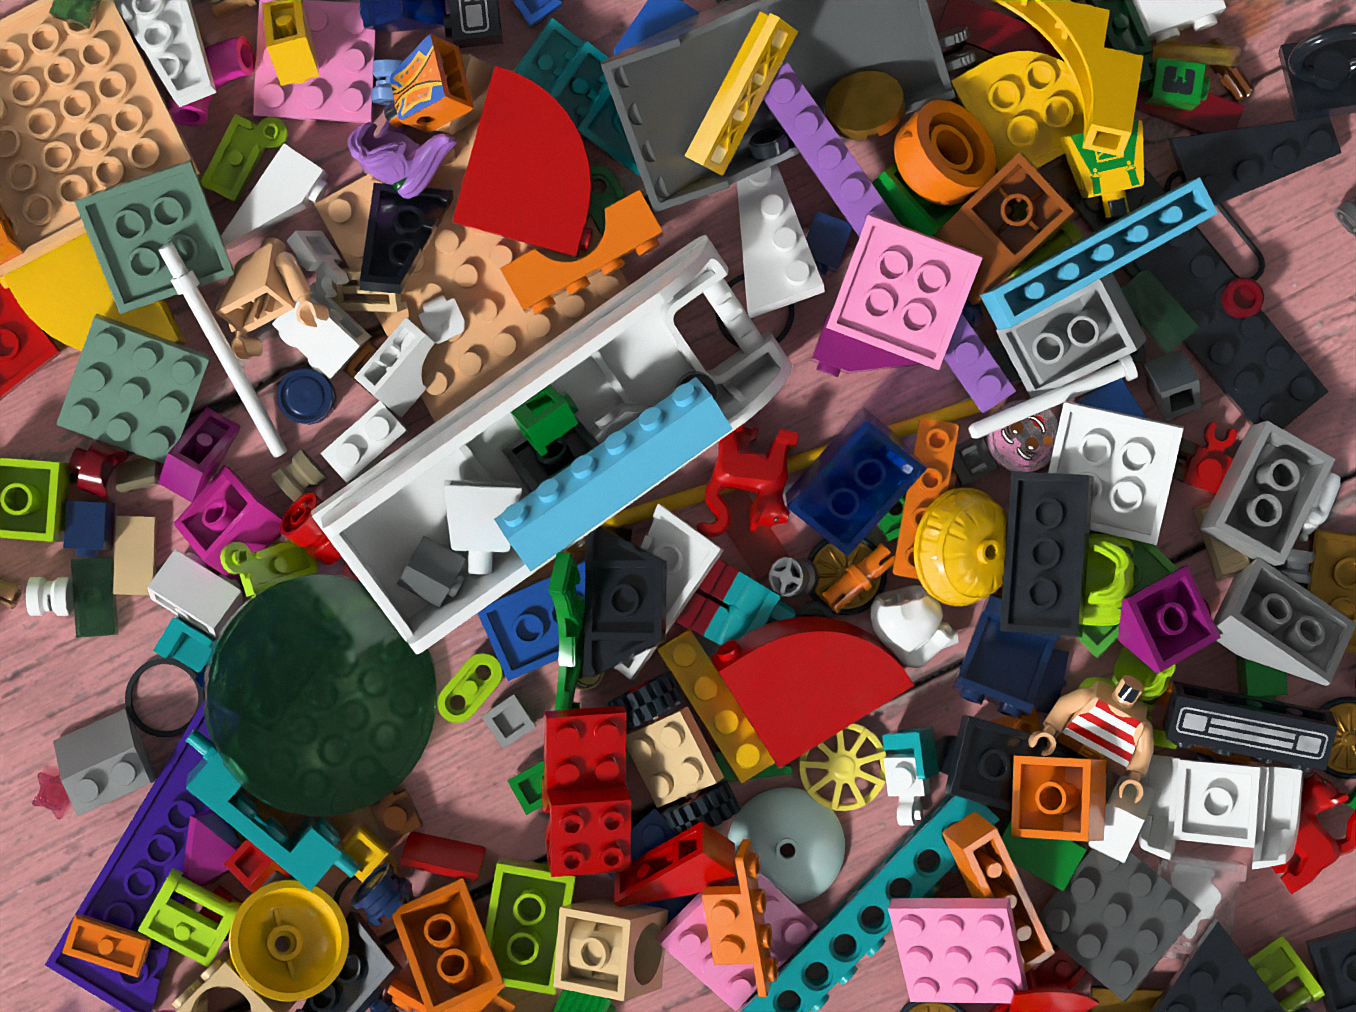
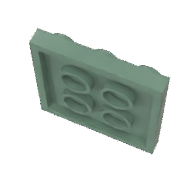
[74,159,235,314]
[56,313,211,464]

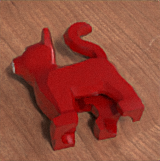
[696,424,799,538]
[1271,772,1356,895]

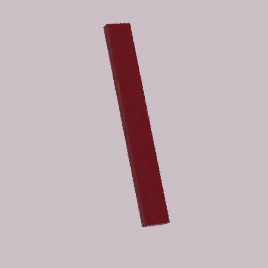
[936,0,1245,134]

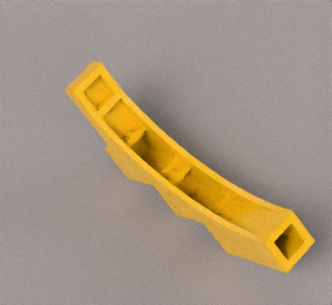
[992,0,1143,157]

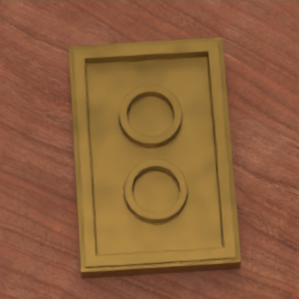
[1304,529,1356,654]

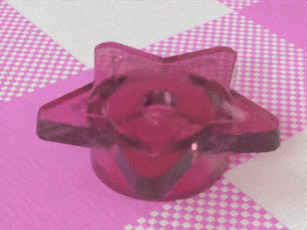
[32,772,72,820]

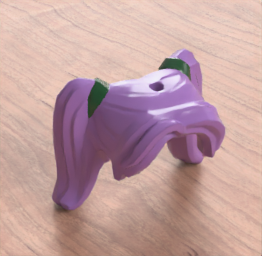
[347,121,457,199]

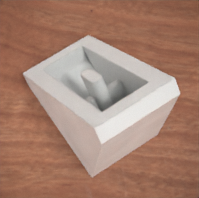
[1088,775,1158,863]

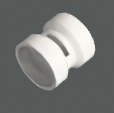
[26,577,75,616]

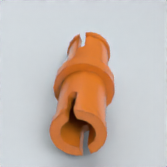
[821,543,895,613]

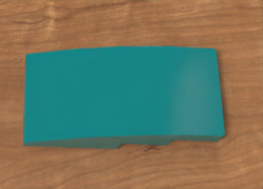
[513,18,640,176]

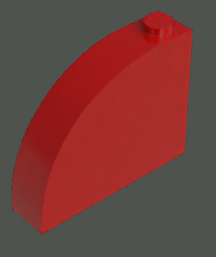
[452,66,593,258]
[710,616,914,769]

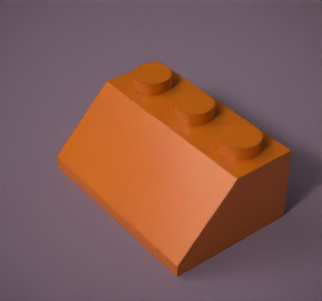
[392,878,505,1012]

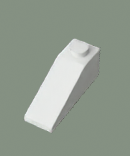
[221,144,329,250]

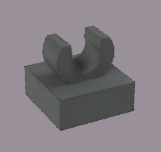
[952,437,998,486]

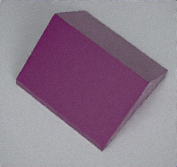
[1118,565,1221,673]

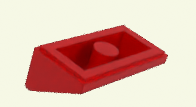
[400,831,486,882]

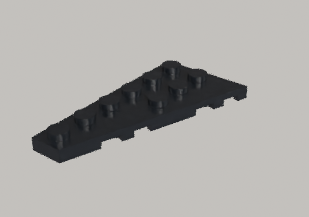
[1149,919,1285,1012]

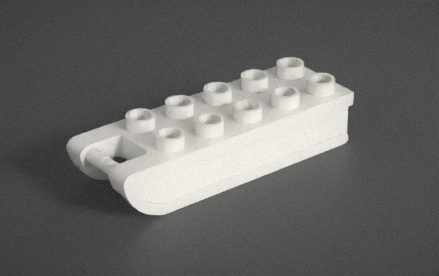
[311,235,793,654]

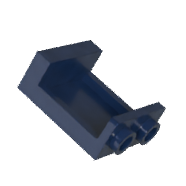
[953,595,1060,719]

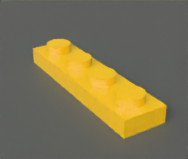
[657,629,775,784]

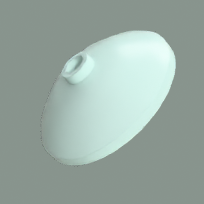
[728,787,845,905]

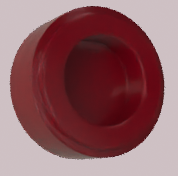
[1221,277,1264,319]

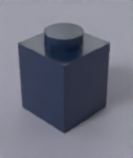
[806,211,852,276]
[63,500,115,558]

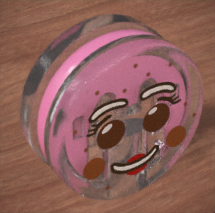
[984,399,1059,472]

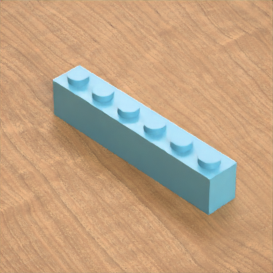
[980,177,1218,330]
[494,377,733,571]

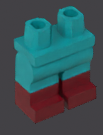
[675,558,796,645]

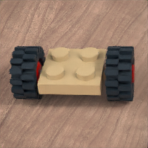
[608,671,741,836]

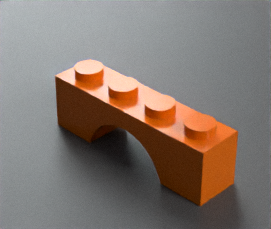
[500,190,663,315]

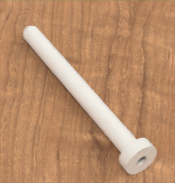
[968,354,1138,438]

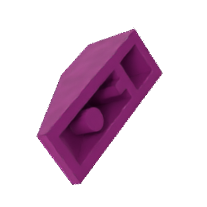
[810,313,924,377]

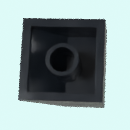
[501,414,600,493]

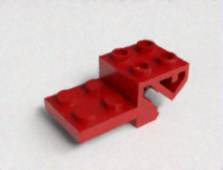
[542,706,631,877]

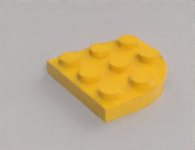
[950,51,1085,172]

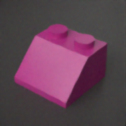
[173,465,283,581]

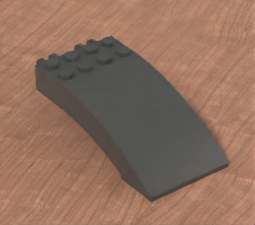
[601,0,976,213]

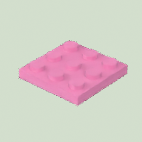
[253,0,379,124]
[826,213,983,370]
[655,856,819,1011]
[888,898,1028,1003]

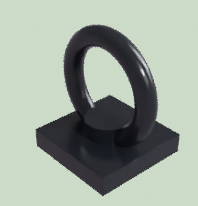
[1278,23,1356,121]

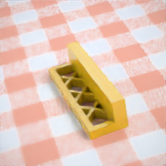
[685,12,798,176]

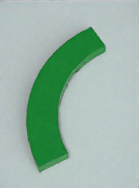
[548,552,585,710]

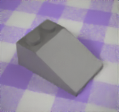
[996,272,1147,399]
[1213,557,1356,686]

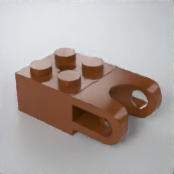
[932,152,1079,305]

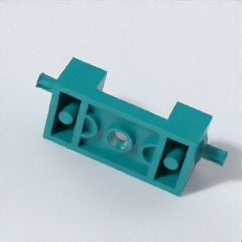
[185,728,361,891]

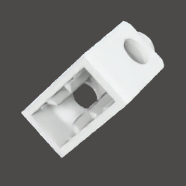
[443,480,522,574]

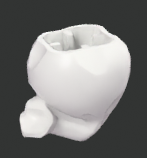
[871,585,959,668]

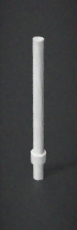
[158,242,288,458]

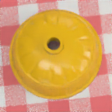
[914,487,1008,606]
[229,880,349,1002]

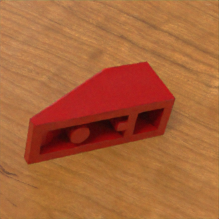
[614,821,735,907]

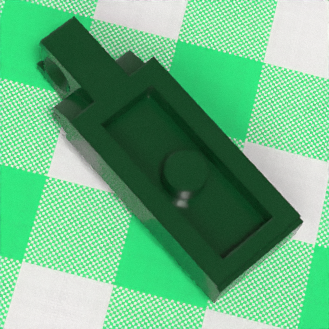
[1085,0,1154,93]

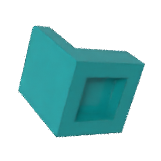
[153,616,221,672]
[882,727,939,780]

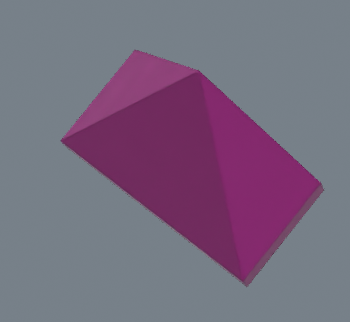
[182,809,241,887]

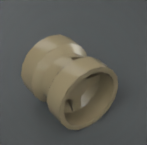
[272,449,328,502]

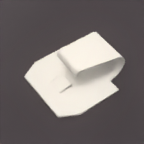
[418,295,465,345]

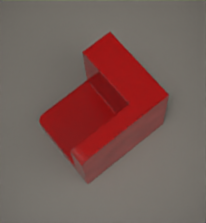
[224,839,292,893]

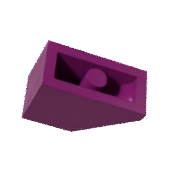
[158,407,241,503]

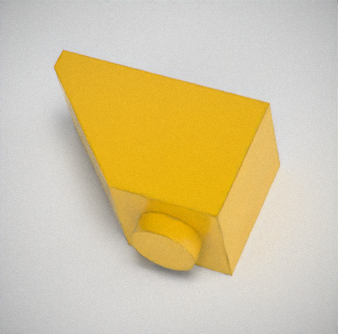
[262,0,320,86]

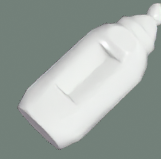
[1298,472,1341,542]

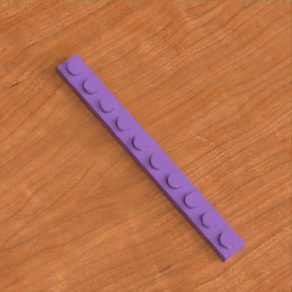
[763,63,1016,414]

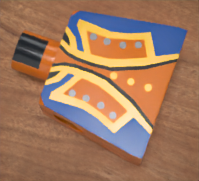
[384,34,474,132]

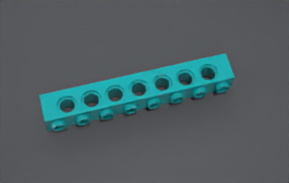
[741,795,1000,1012]

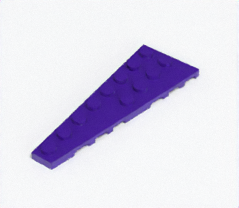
[45,693,244,1012]

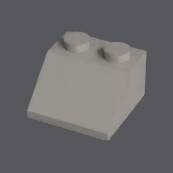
[53,708,158,817]

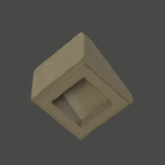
[116,457,162,493]

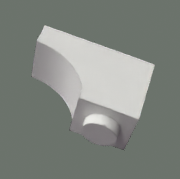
[354,318,435,418]

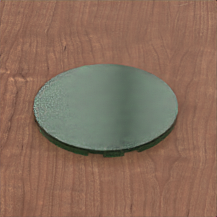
[203,574,437,816]

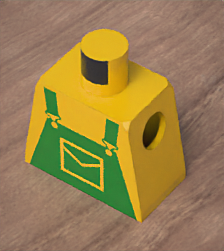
[1060,120,1144,218]

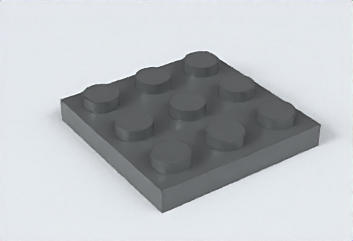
[1037,849,1202,1003]

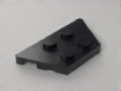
[584,526,667,677]

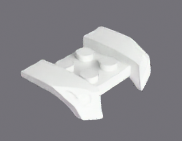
[1138,755,1303,869]

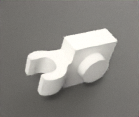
[287,231,349,298]
[883,754,930,825]

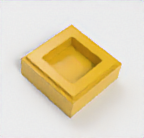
[342,825,391,882]

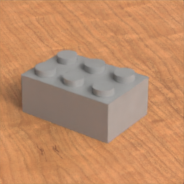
[1199,421,1336,566]

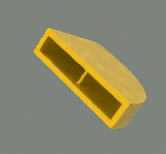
[0,232,187,351]

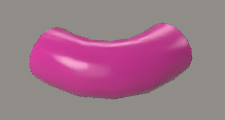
[168,36,255,126]

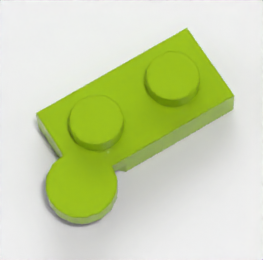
[200,114,288,203]
[220,540,319,596]

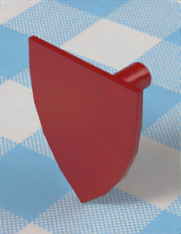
[1008,968,1099,1012]

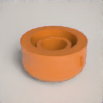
[894,100,997,206]

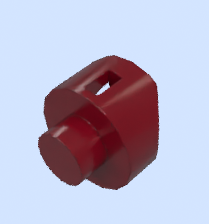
[68,440,127,500]

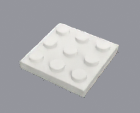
[1048,401,1184,545]

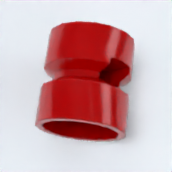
[280,492,342,566]

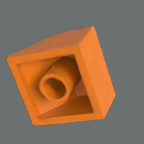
[1011,755,1107,842]

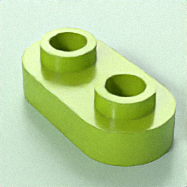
[437,653,503,723]

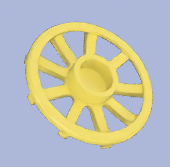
[799,723,887,811]

